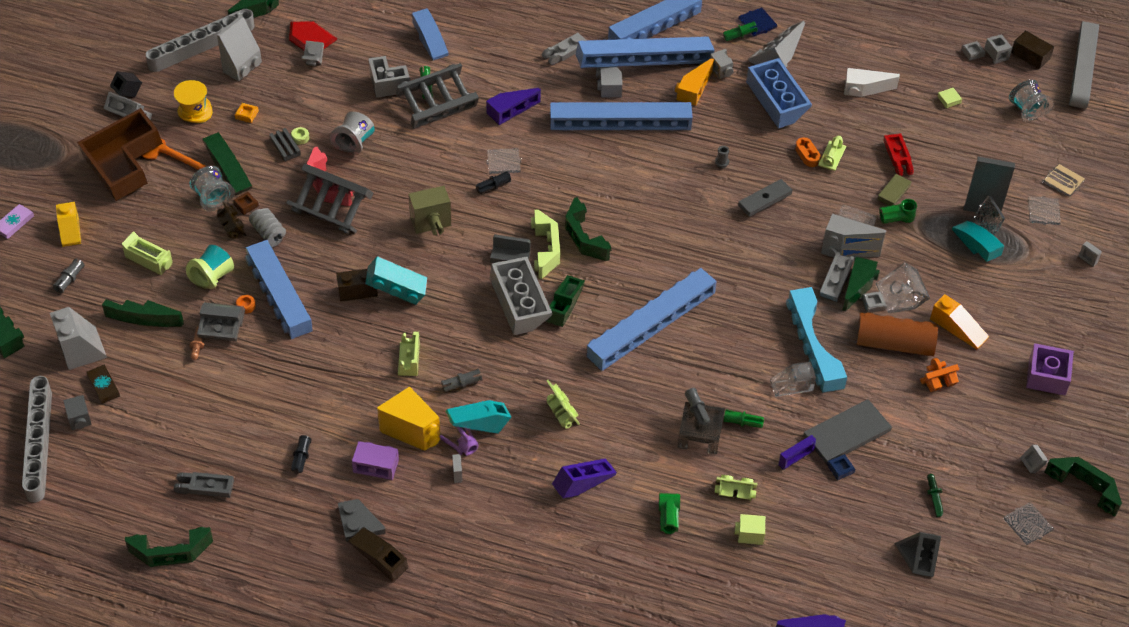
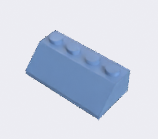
[746,58,812,128]

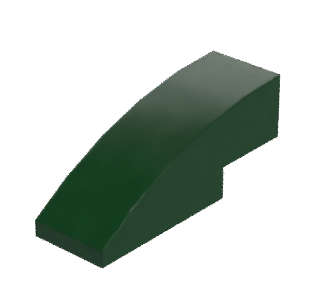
[545,275,585,327]

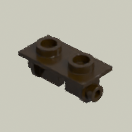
[217,202,246,239]

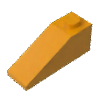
[675,59,714,106]
[930,294,989,350]

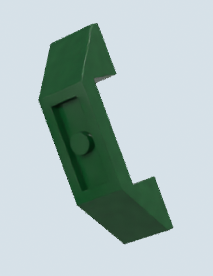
[565,197,612,261]
[1045,457,1122,517]
[125,527,213,567]

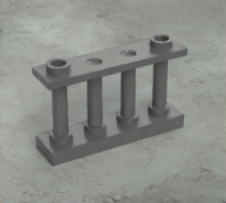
[396,63,479,129]
[287,163,374,234]

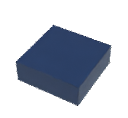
[827,454,856,480]

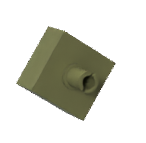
[409,186,451,236]

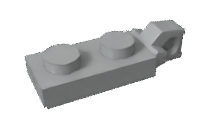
[103,92,152,120]

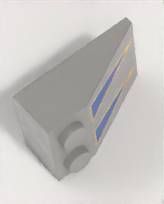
[821,214,886,258]

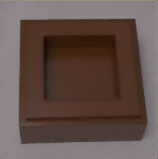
[233,192,259,215]

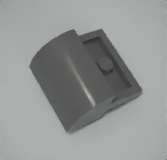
[197,302,245,341]

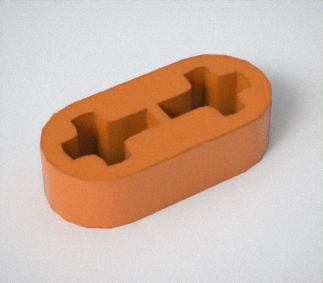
[795,137,821,167]

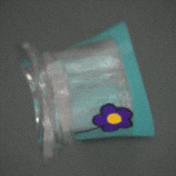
[1009,80,1054,122]
[189,166,235,211]

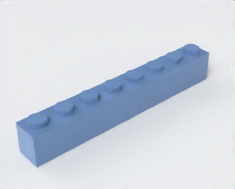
[575,37,714,68]
[550,102,692,130]
[587,268,717,371]

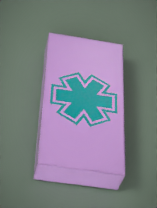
[0,204,34,239]

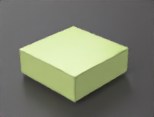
[937,88,962,108]

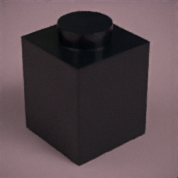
[110,71,143,97]

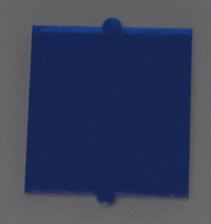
[738,7,778,36]

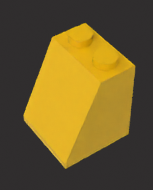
[377,387,441,451]

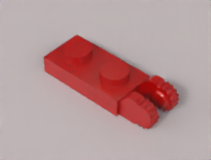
[883,133,914,176]

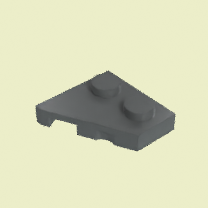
[338,499,386,542]

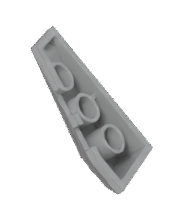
[748,20,805,67]

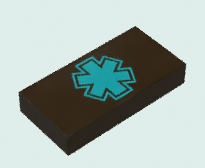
[86,364,120,404]

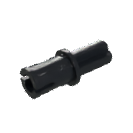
[476,171,511,194]
[291,435,311,474]

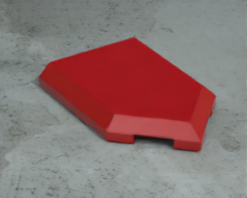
[289,21,337,51]

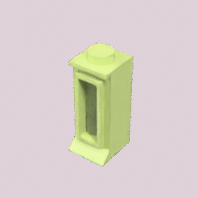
[122,231,173,275]

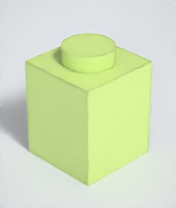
[735,514,766,545]

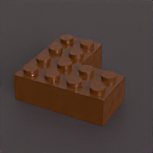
[77,108,163,201]

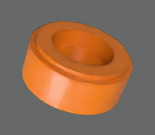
[236,295,256,314]

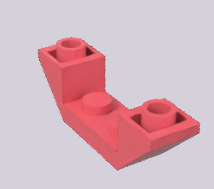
[307,147,353,206]

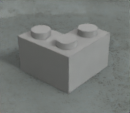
[368,56,410,98]

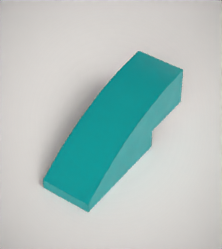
[952,221,1004,262]

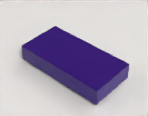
[778,435,816,470]

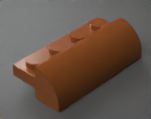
[857,313,938,357]

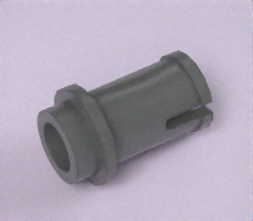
[715,146,729,168]

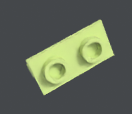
[818,136,846,171]
[715,475,758,500]

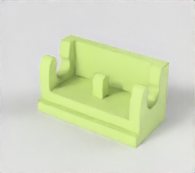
[398,332,420,376]

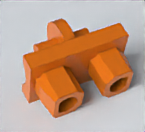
[920,358,960,392]

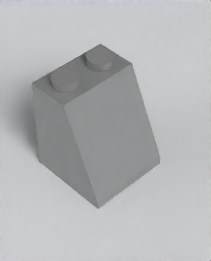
[50,307,107,370]

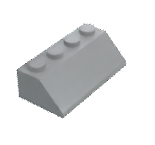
[490,257,552,335]

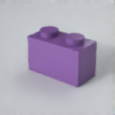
[352,441,399,480]

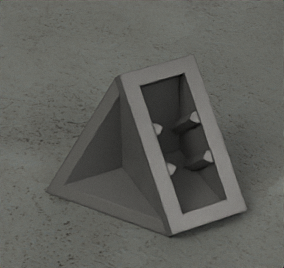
[894,532,941,577]

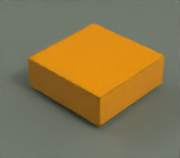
[235,103,259,123]

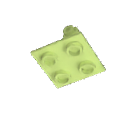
[547,380,580,429]

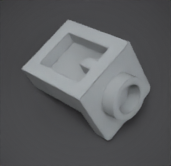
[301,41,324,66]

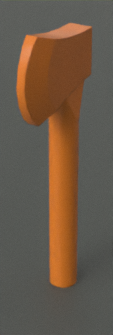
[141,139,207,172]

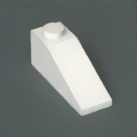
[844,68,900,97]

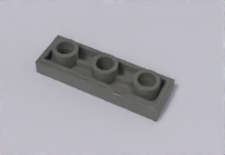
[738,179,793,217]

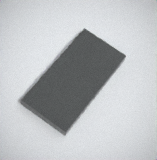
[963,157,1015,217]
[803,399,892,465]

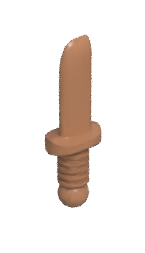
[189,326,205,360]

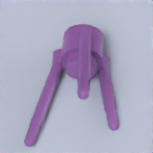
[440,427,478,455]

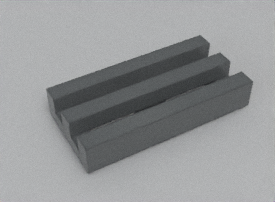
[269,128,301,161]

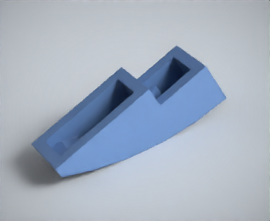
[412,8,449,60]

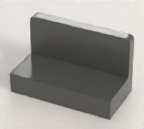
[490,234,531,263]

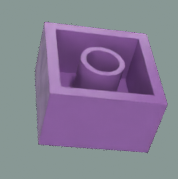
[1026,343,1074,395]

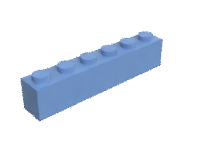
[608,0,702,40]
[245,240,313,339]

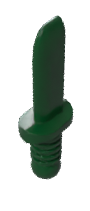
[927,474,943,517]

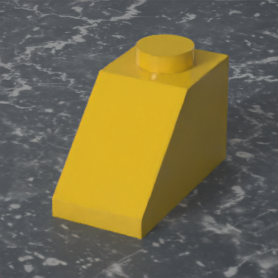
[56,202,81,247]

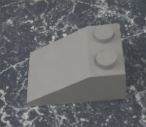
[217,15,262,81]

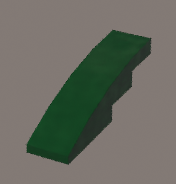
[202,132,252,195]
[102,299,184,327]

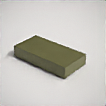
[877,174,912,206]

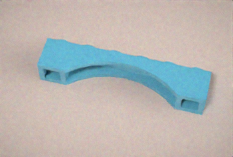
[786,287,847,393]

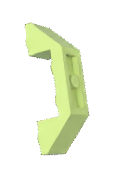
[531,210,560,279]

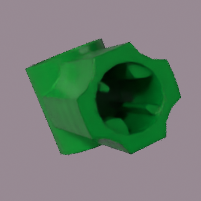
[879,199,917,224]
[659,493,680,534]

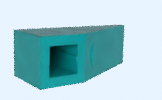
[445,400,511,434]

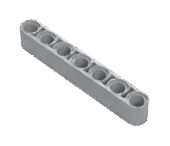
[146,9,255,72]
[1069,21,1099,109]
[22,376,52,503]

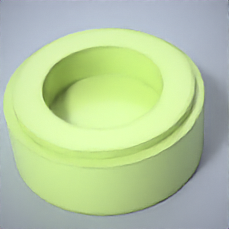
[291,127,309,145]

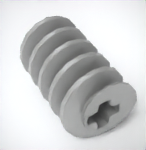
[249,208,286,247]

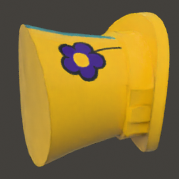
[174,80,213,123]

